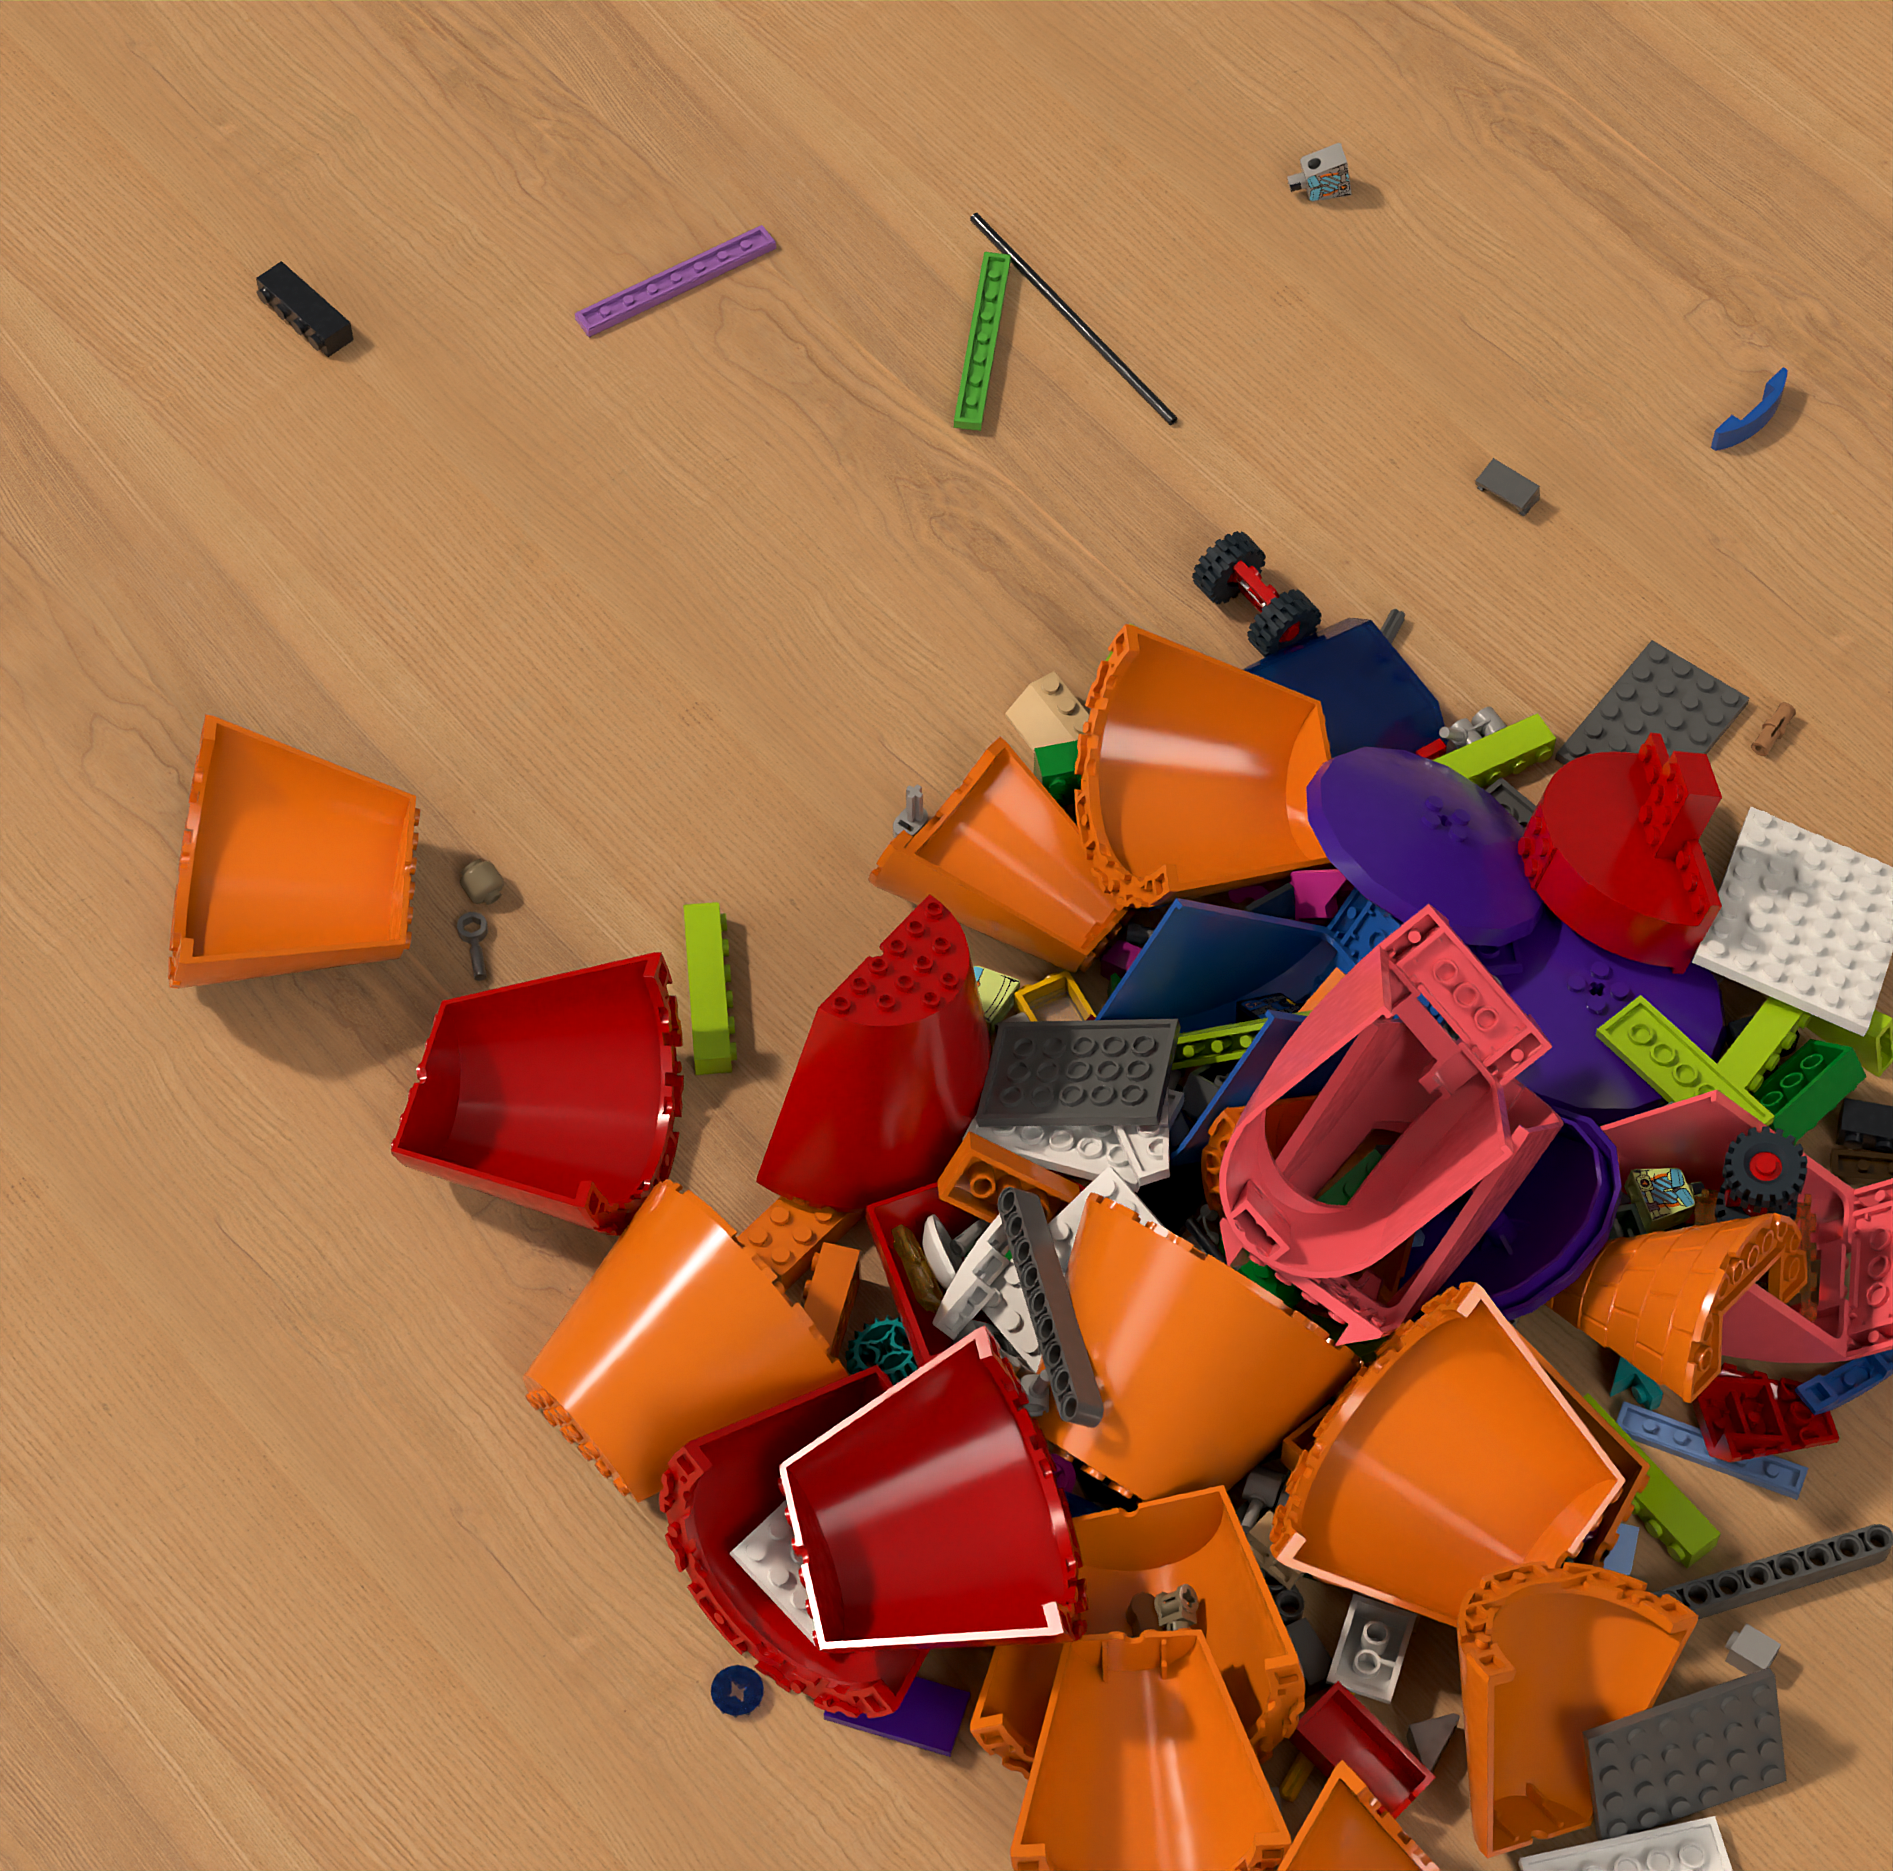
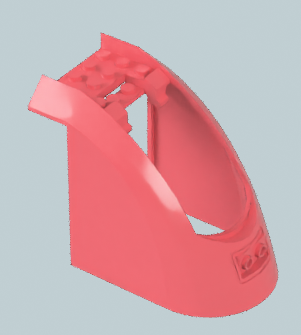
[1219,904,1553,1278]
[1220,1018,1564,1346]
[1600,1090,1893,1363]

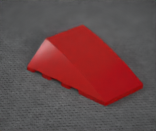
[1692,1362,1840,1463]

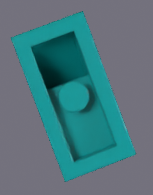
[1610,1356,1664,1411]

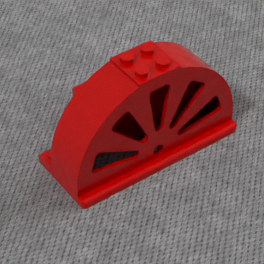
[1518,732,1722,974]

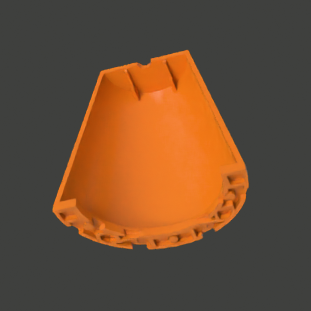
[868,737,1136,974]
[1457,1561,1699,1859]
[1010,1628,1291,1871]

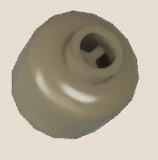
[460,859,505,905]

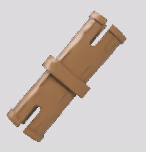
[1751,702,1796,756]

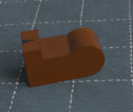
[1126,1592,1163,1638]

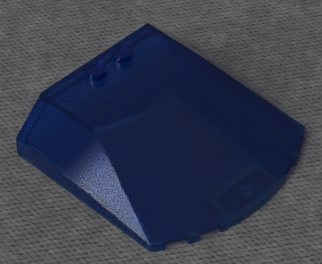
[1242,618,1449,758]

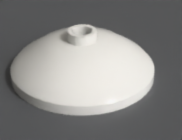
[922,1214,963,1291]

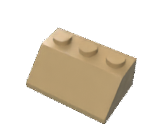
[1005,671,1089,753]

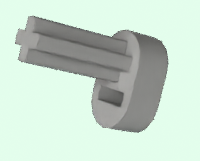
[893,785,928,838]

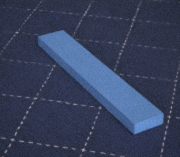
[1616,1401,1808,1500]

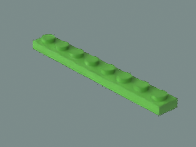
[954,252,1011,431]

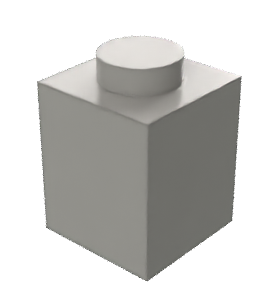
[1725,1623,1781,1675]

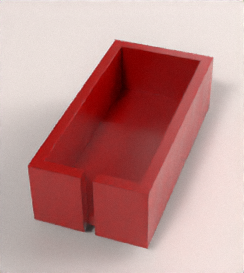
[1287,1681,1436,1819]

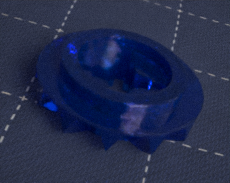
[711,1665,764,1718]

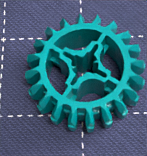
[845,1315,918,1386]

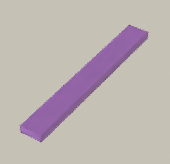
[575,225,776,337]

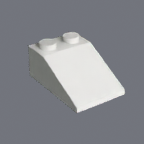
[1326,1594,1417,1704]

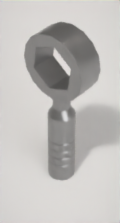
[457,912,488,981]

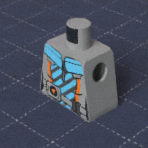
[1287,142,1352,202]

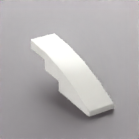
[932,1214,1010,1340]

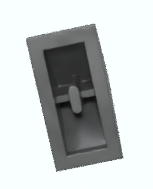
[1406,1713,1460,1774]

